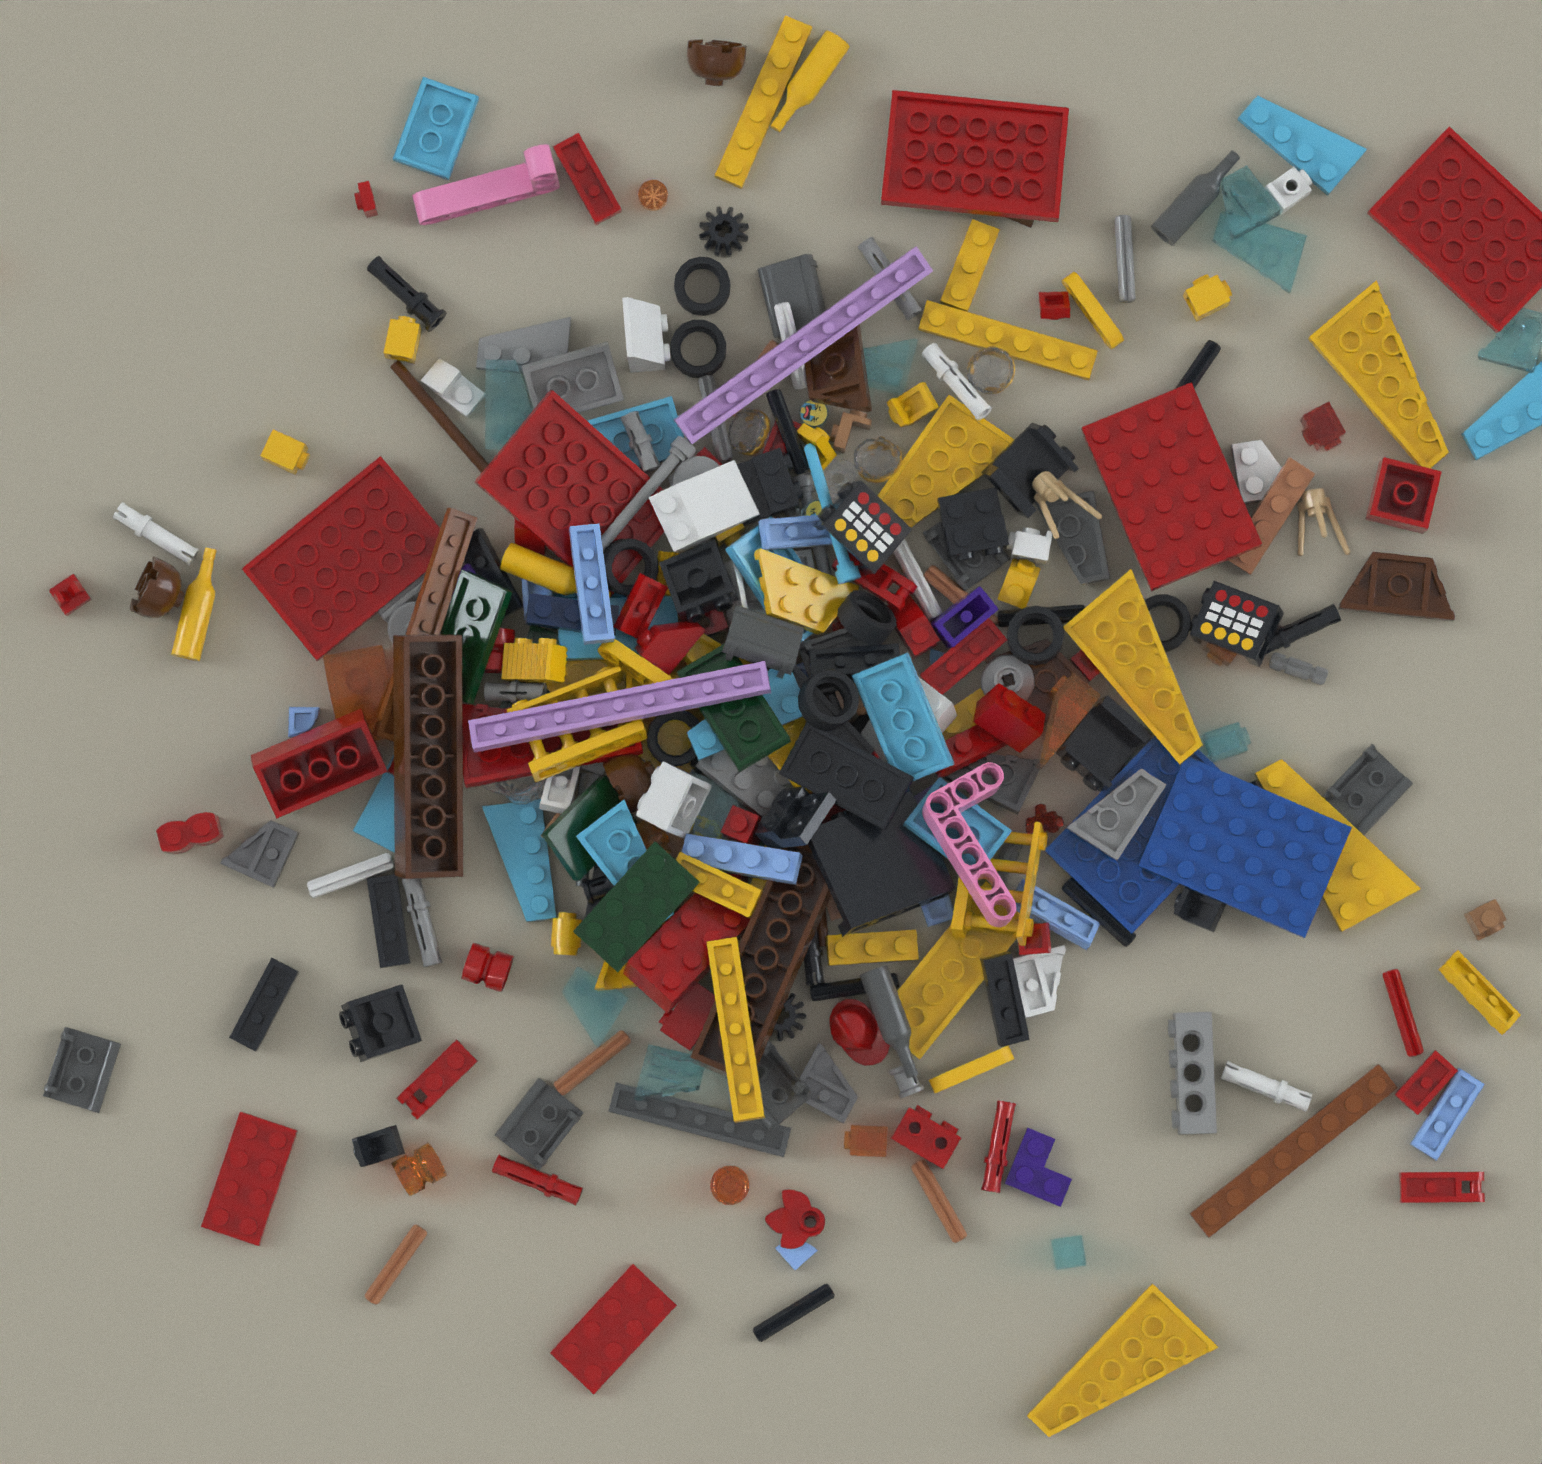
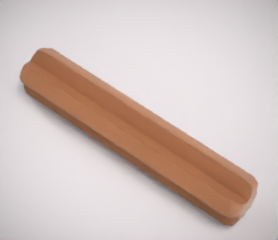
[923,565,998,625]
[554,1030,631,1095]
[911,1159,967,1243]
[364,1225,427,1305]

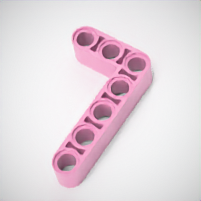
[412,144,560,225]
[922,762,1016,927]

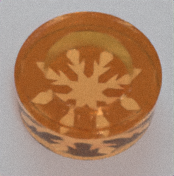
[638,180,668,211]

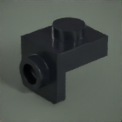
[1174,887,1226,933]
[352,1125,405,1167]

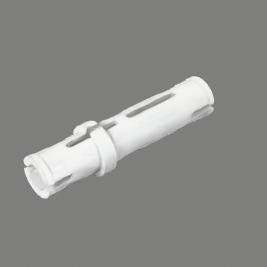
[922,343,992,421]
[113,502,199,565]
[1221,1061,1313,1112]

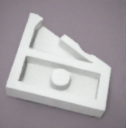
[1231,440,1282,504]
[1013,945,1066,1018]

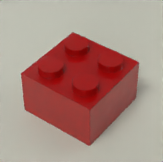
[1365,457,1442,534]

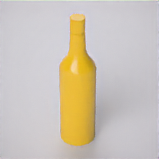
[771,30,850,133]
[500,543,611,599]
[171,548,217,661]

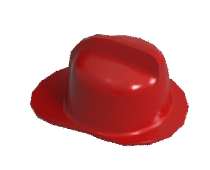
[829,999,890,1066]

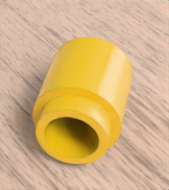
[551,912,582,956]

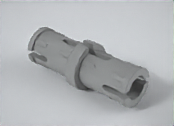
[620,411,661,473]
[484,680,547,704]

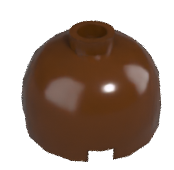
[687,39,747,86]
[130,556,185,618]
[603,754,655,813]

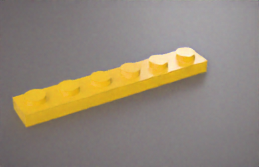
[715,15,812,189]
[918,300,1098,381]
[707,937,765,1123]

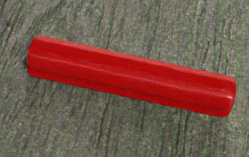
[1383,969,1424,1057]

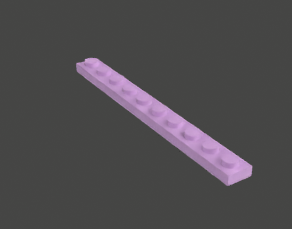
[674,246,933,444]
[468,661,771,752]

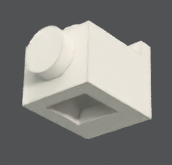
[1263,166,1312,215]
[1007,528,1053,565]

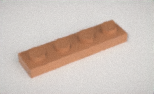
[1228,457,1315,575]

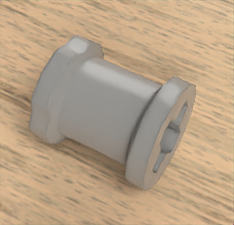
[889,1063,924,1099]

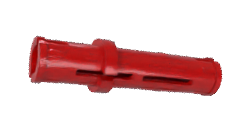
[981,1100,1016,1193]
[492,1154,583,1206]

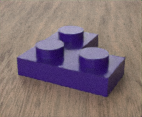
[1004,1128,1072,1207]

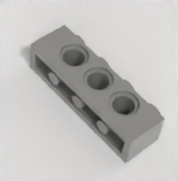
[1168,1012,1217,1135]

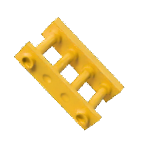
[507,666,647,783]
[950,822,1048,946]

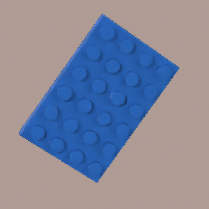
[1044,736,1220,934]
[1138,757,1352,938]

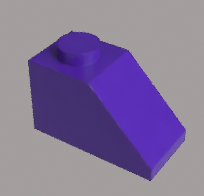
[930,586,999,648]

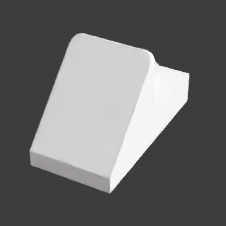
[421,358,486,418]
[539,766,581,814]

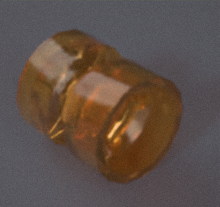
[391,1142,448,1197]
[710,1166,750,1205]

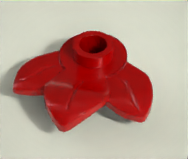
[765,1189,825,1249]

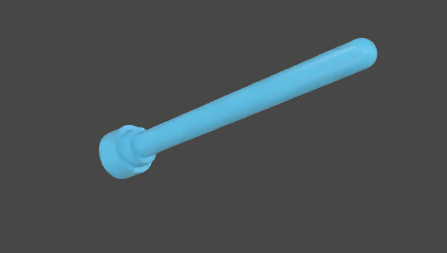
[804,443,861,584]

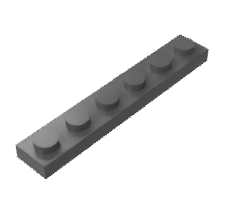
[608,1082,791,1157]

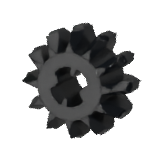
[699,206,749,257]
[770,993,806,1041]

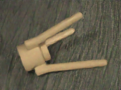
[1032,471,1102,539]
[1297,488,1350,556]

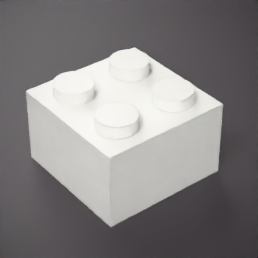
[636,761,713,839]

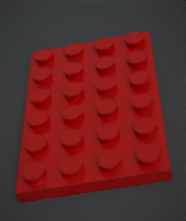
[881,90,1069,223]
[1367,126,1542,334]
[1081,382,1262,592]
[474,390,664,598]
[241,456,440,662]

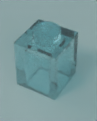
[1202,722,1251,763]
[1050,1235,1086,1270]

